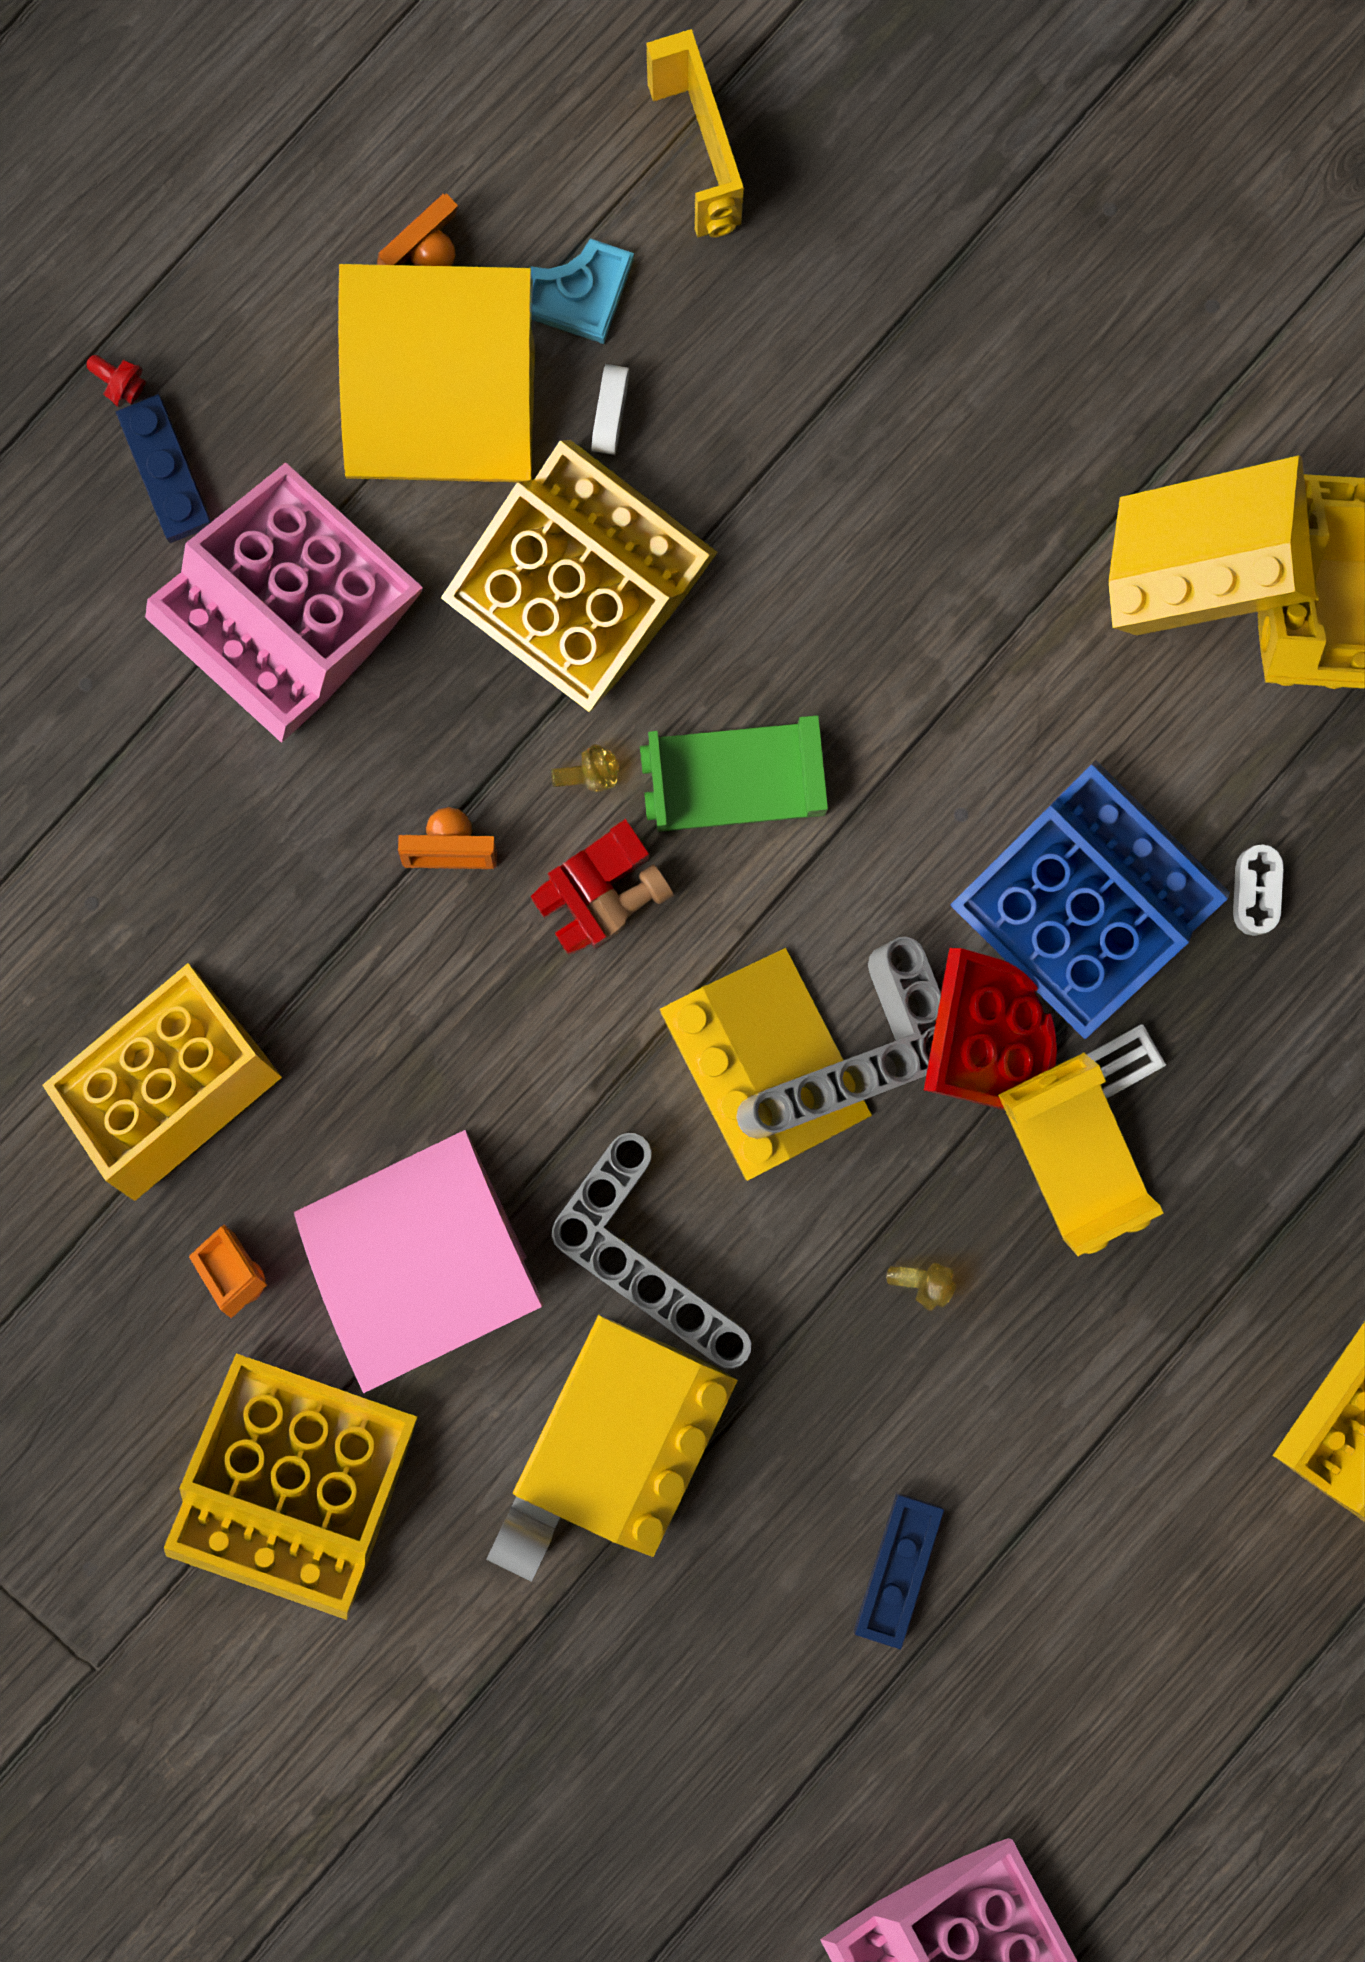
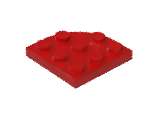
[924,948,1057,1110]

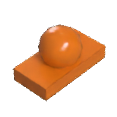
[377,193,458,266]
[398,807,497,869]
[189,1225,267,1318]

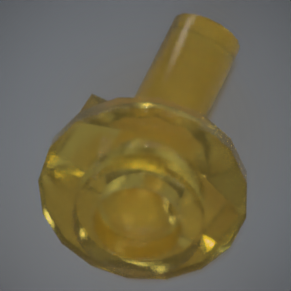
[551,744,619,792]
[886,1263,957,1311]

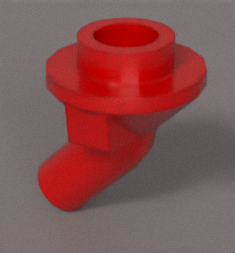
[87,355,146,408]

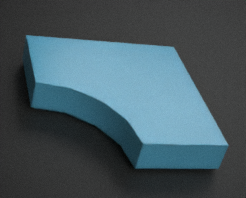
[531,239,634,344]

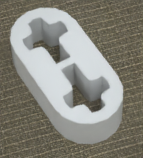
[591,364,629,455]
[1233,845,1283,936]

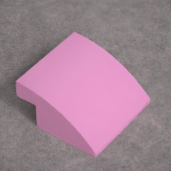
[145,463,423,743]
[294,1130,544,1393]
[820,1838,1078,1962]

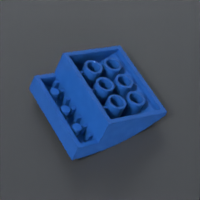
[950,760,1230,1039]

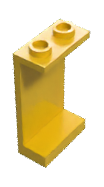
[646,29,744,238]
[998,1053,1164,1256]

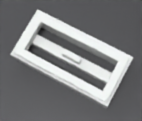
[1087,1024,1166,1099]

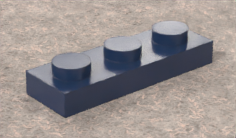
[115,394,211,543]
[854,1492,944,1650]

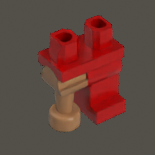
[530,819,674,955]

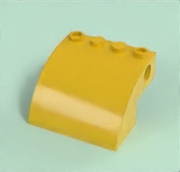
[1258,474,1365,689]

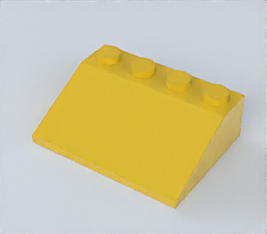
[1109,455,1316,635]
[660,948,872,1181]
[42,963,282,1201]
[513,1315,738,1557]

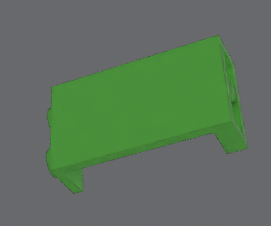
[640,716,828,832]

